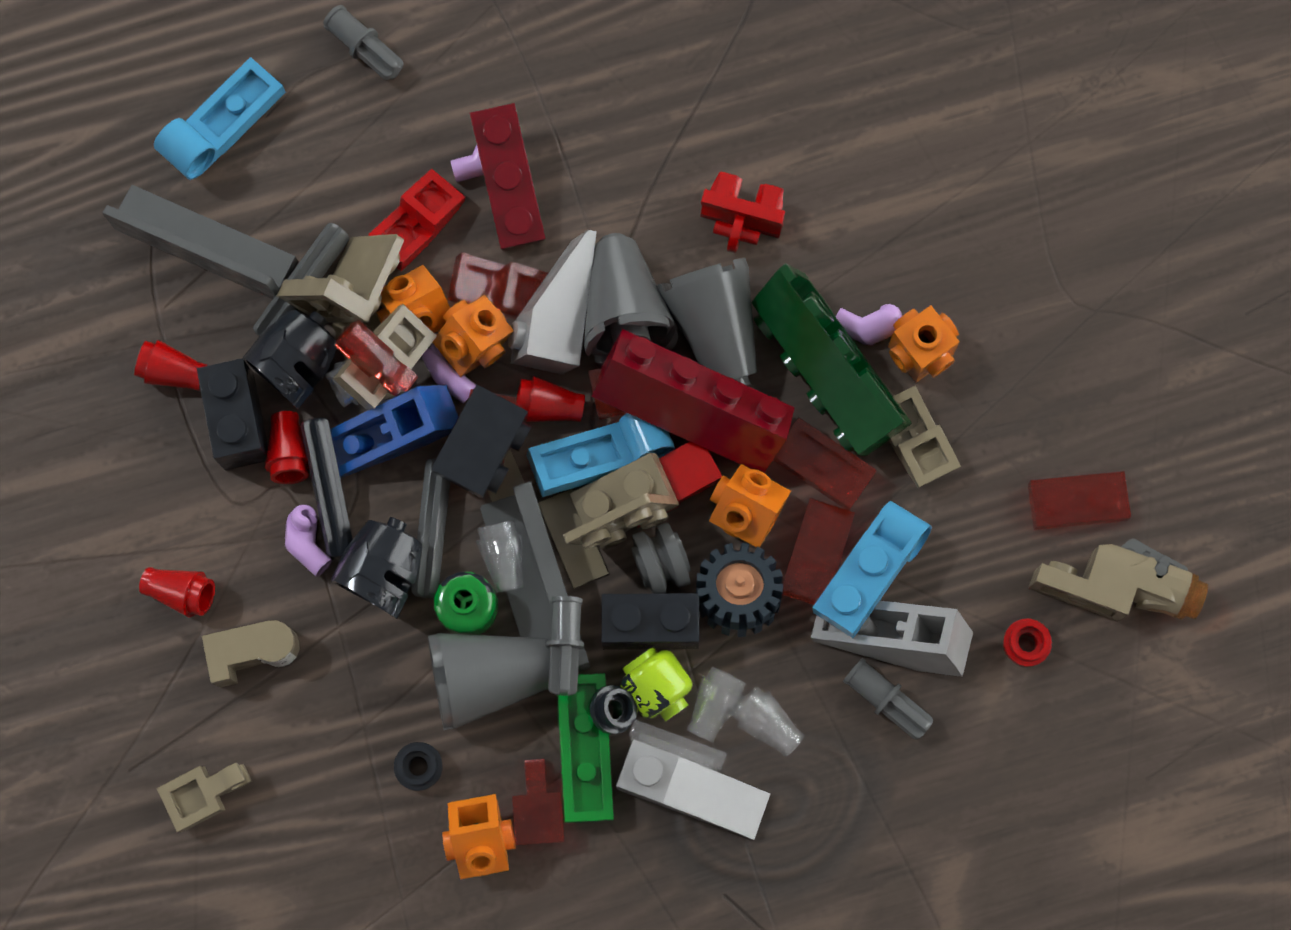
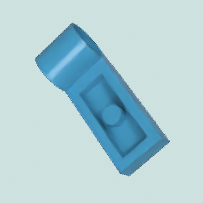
[154,57,286,180]
[526,413,675,497]
[812,501,932,639]

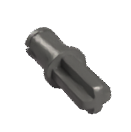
[323,5,404,80]
[545,596,584,696]
[843,658,933,740]

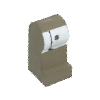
[202,620,300,688]

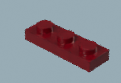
[470,103,546,249]

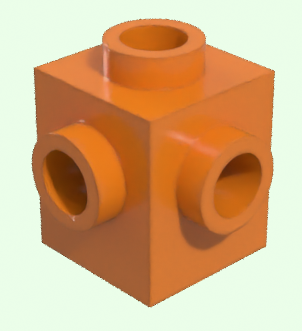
[376,265,450,333]
[432,295,514,377]
[888,305,960,383]
[709,464,791,548]
[442,794,516,880]

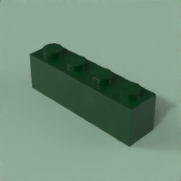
[751,263,912,456]

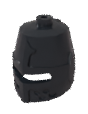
[243,309,338,410]
[331,517,422,619]

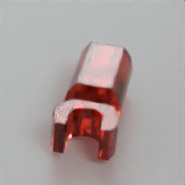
[334,320,418,396]

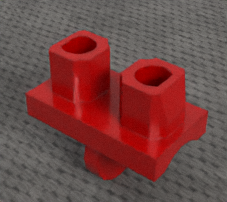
[700,171,785,253]

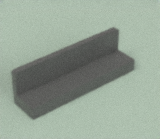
[102,185,298,299]
[480,481,591,672]

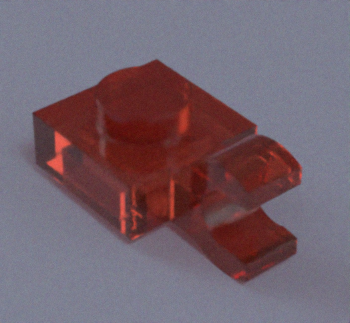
[512,759,565,845]

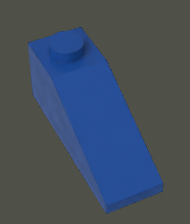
[330,385,459,479]

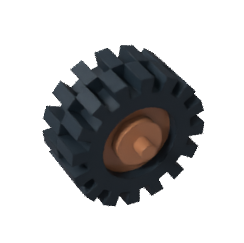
[696,543,783,637]

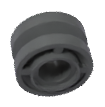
[631,522,691,594]

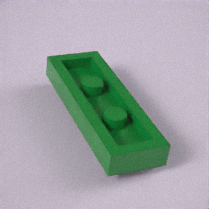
[557,673,614,823]

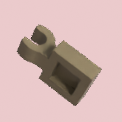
[157,763,252,833]

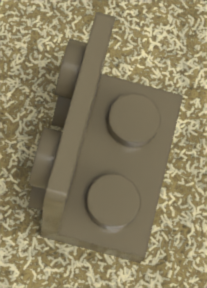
[277,234,404,322]
[563,453,679,550]

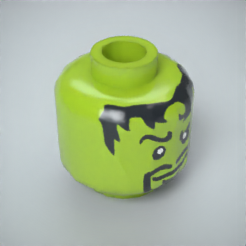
[621,647,693,722]

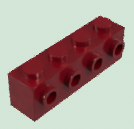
[591,329,795,473]

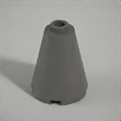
[584,233,679,366]
[657,258,757,385]
[428,633,550,730]

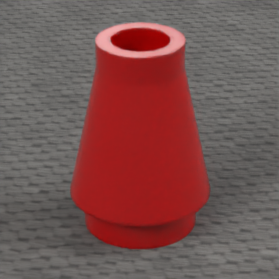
[134,340,208,391]
[516,376,585,422]
[265,411,309,484]
[139,567,215,618]

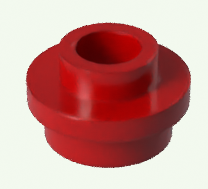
[1003,618,1052,667]

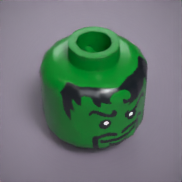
[434,572,498,635]

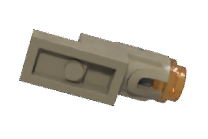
[1028,538,1208,622]

